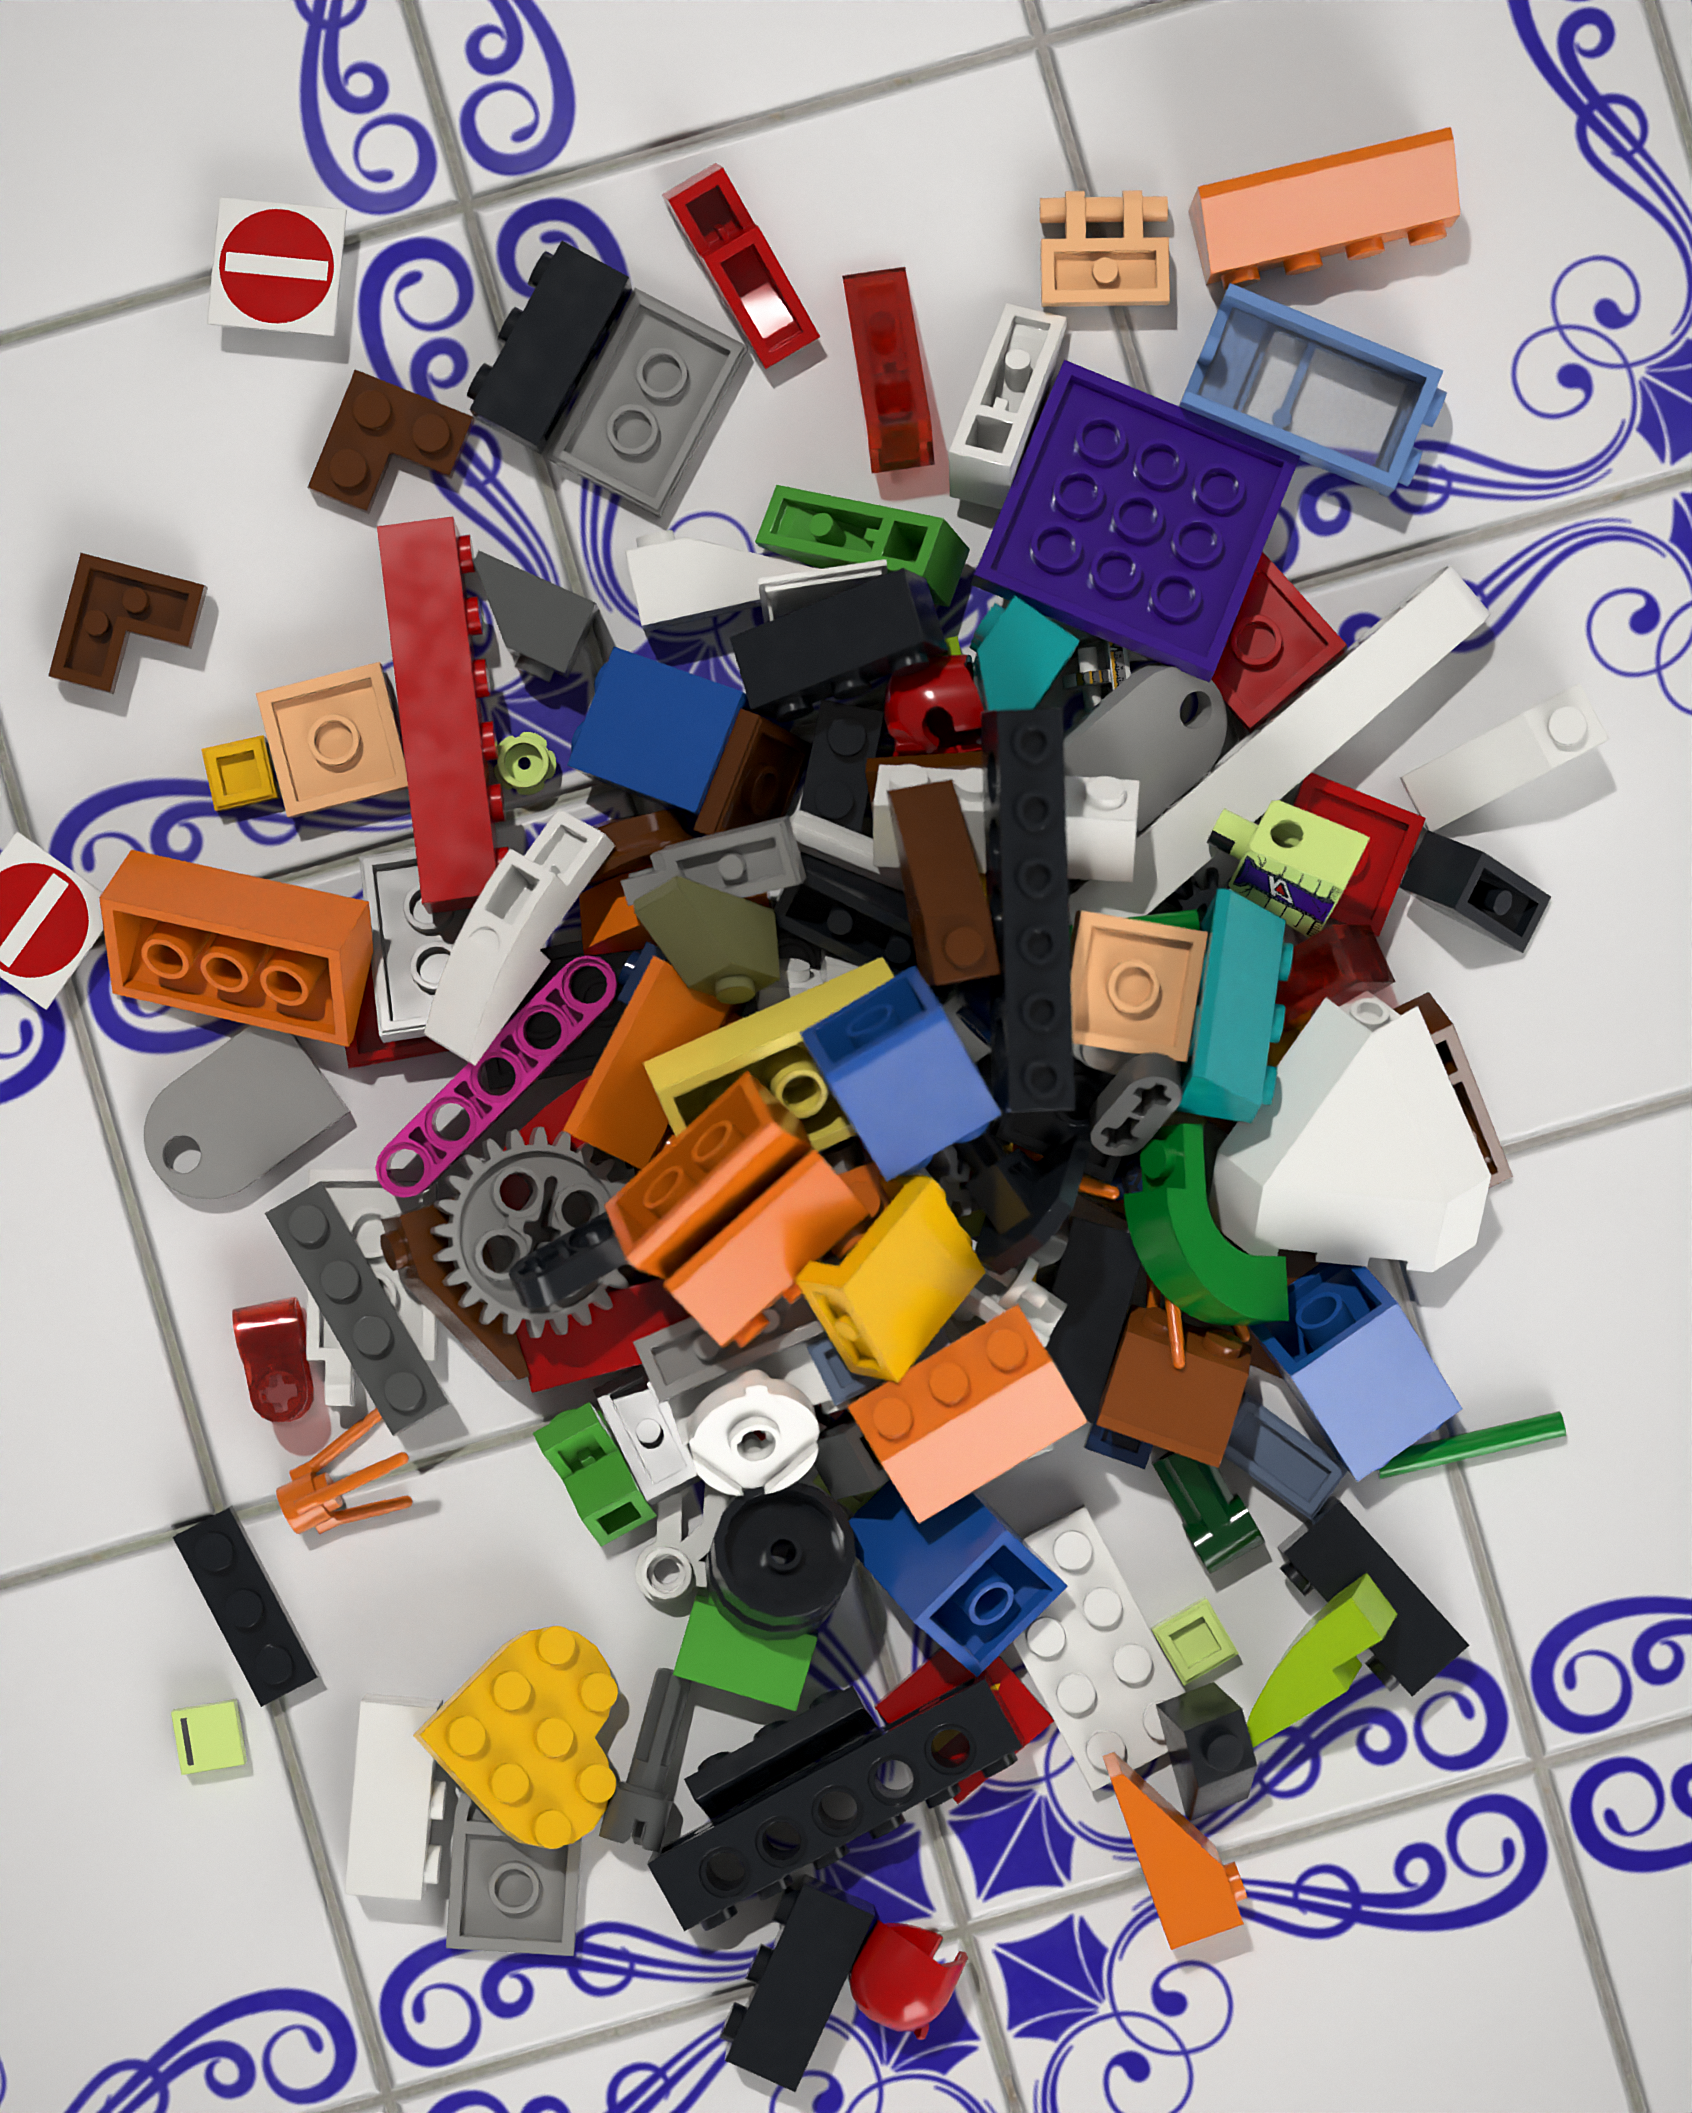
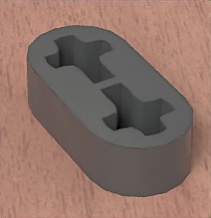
[1089,1053,1182,1156]

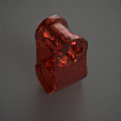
[232,1296,314,1422]

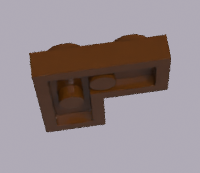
[307,369,475,514]
[48,553,208,694]

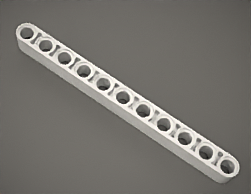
[942,564,1491,1063]

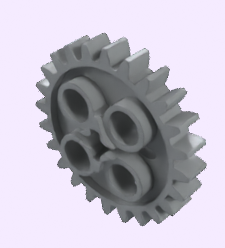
[430,1127,631,1338]

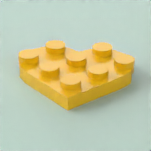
[413,1626,618,1849]

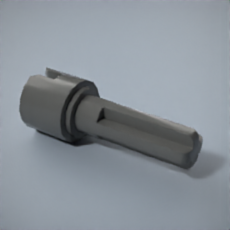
[599,1668,692,1852]

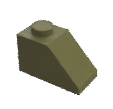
[634,876,781,1004]

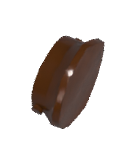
[587,809,696,886]

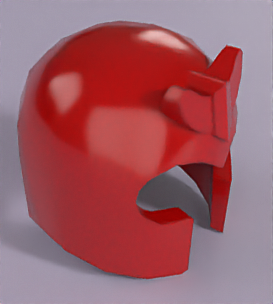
[884,655,984,757]
[848,1920,968,2040]

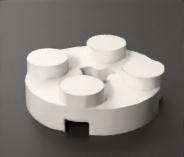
[686,1370,819,1496]

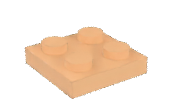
[256,662,408,819]
[1070,910,1208,1062]

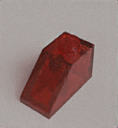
[1275,924,1396,1033]

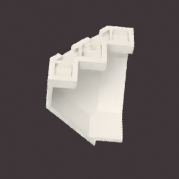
[1208,991,1491,1272]

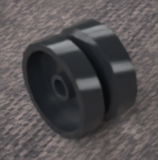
[705,1481,856,1641]

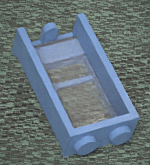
[1179,283,1447,497]

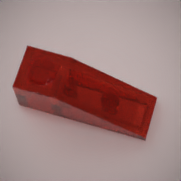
[842,267,935,474]

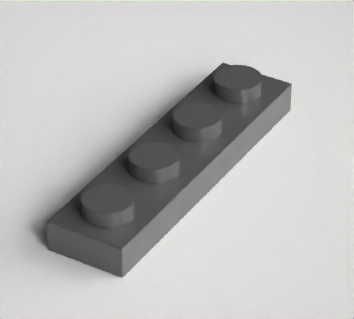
[265,1181,450,1436]

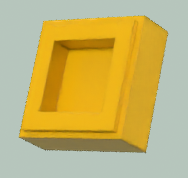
[201,735,280,812]

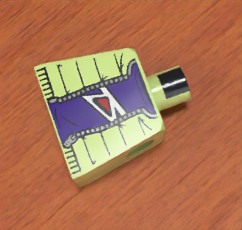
[1206,800,1370,941]

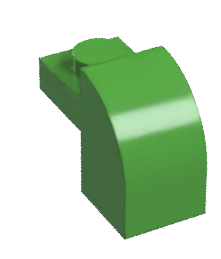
[533,1402,657,1547]

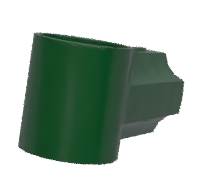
[1151,1451,1265,1574]

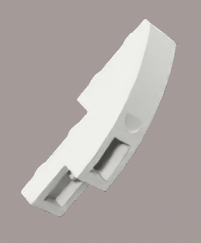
[424,808,615,1066]

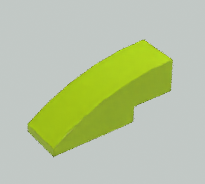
[1247,1573,1397,1748]

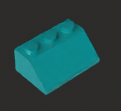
[969,596,1080,711]
[1174,888,1293,1123]

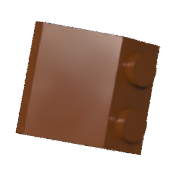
[1096,1304,1252,1468]

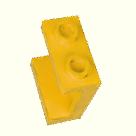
[795,1174,986,1383]

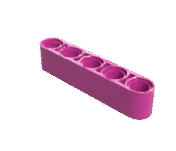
[375,955,619,1198]

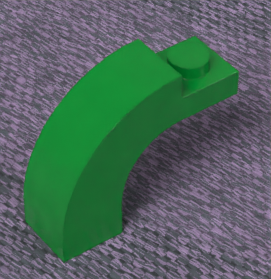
[1123,1123,1289,1326]

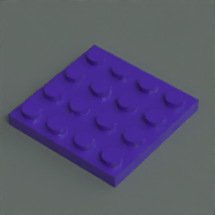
[970,360,1300,682]

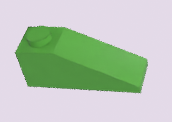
[755,485,970,607]

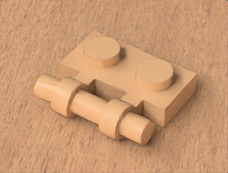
[1039,190,1170,307]

